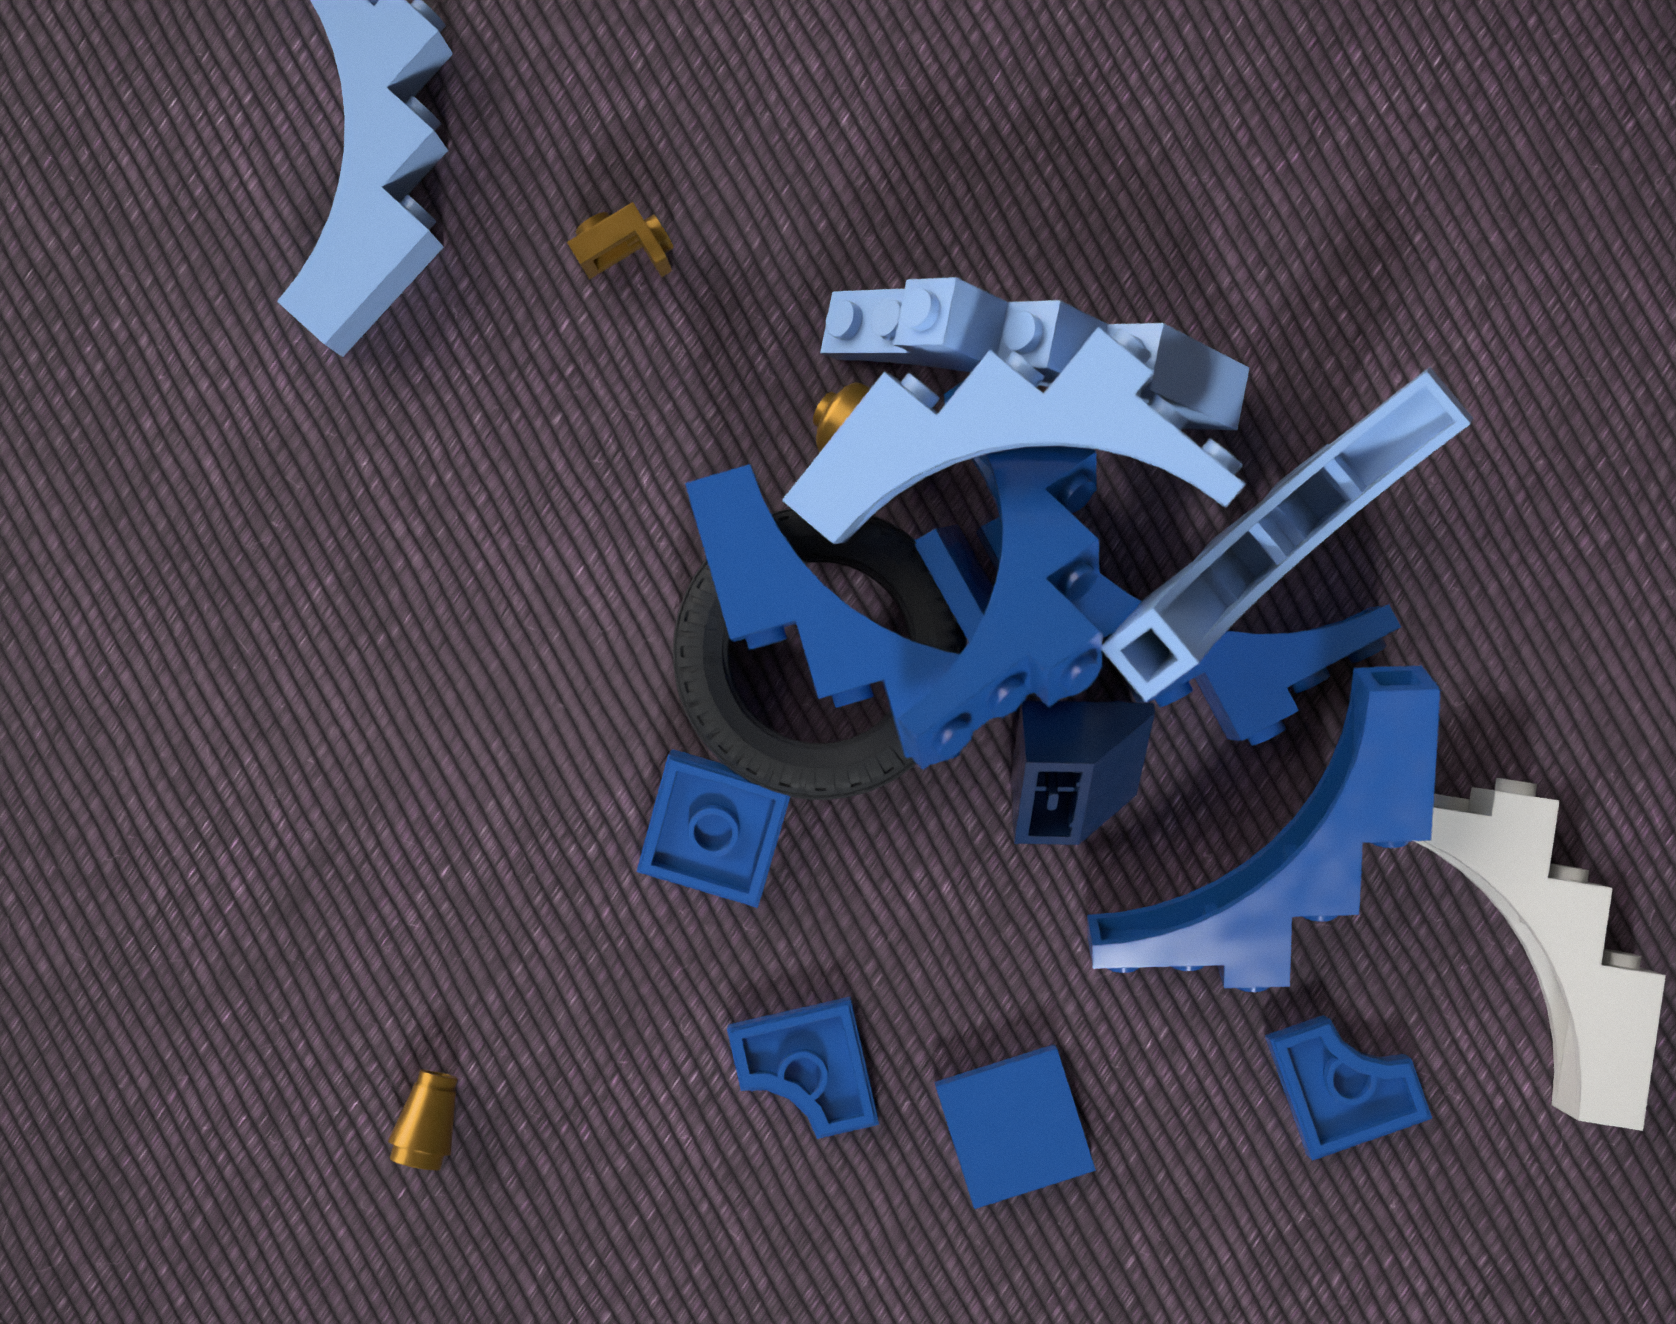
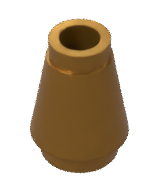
[388,1070,458,1170]

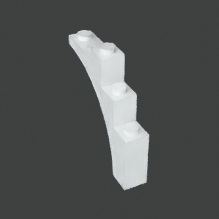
[1414,778,1666,1131]

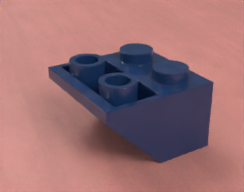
[1010,701,1155,845]

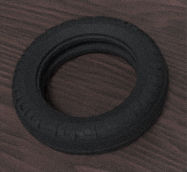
[673,508,968,800]

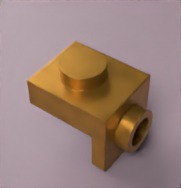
[567,202,674,280]

